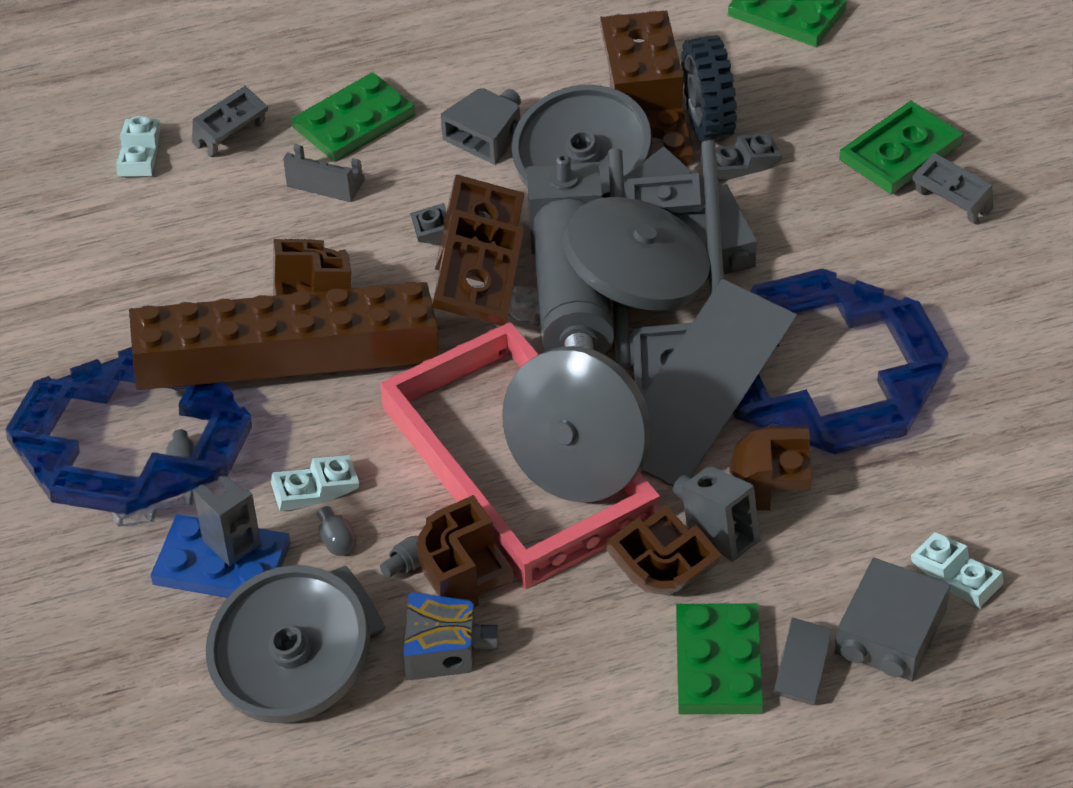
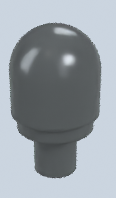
[166,429,198,477]
[317,506,356,556]
[380,535,421,578]

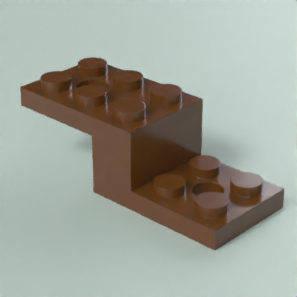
[600,10,694,166]
[432,174,525,326]

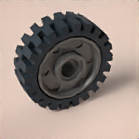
[681,35,737,141]

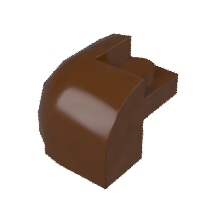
[273,239,352,296]
[729,426,812,511]
[416,495,514,607]
[605,505,722,595]

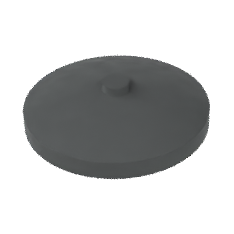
[512,85,653,198]
[563,197,710,310]
[502,346,651,502]
[206,565,370,723]

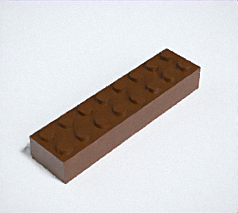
[129,282,438,390]

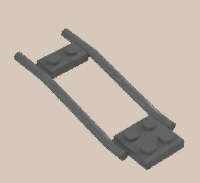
[608,140,724,395]

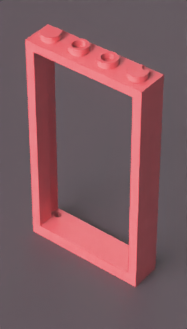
[380,322,660,589]

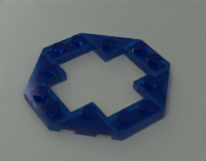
[733,268,949,454]
[5,347,252,515]

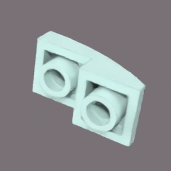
[116,116,160,176]
[271,455,359,511]
[911,532,1004,608]

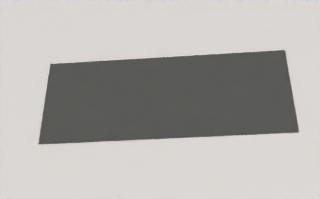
[642,278,797,486]

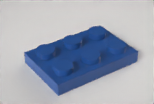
[151,514,291,598]

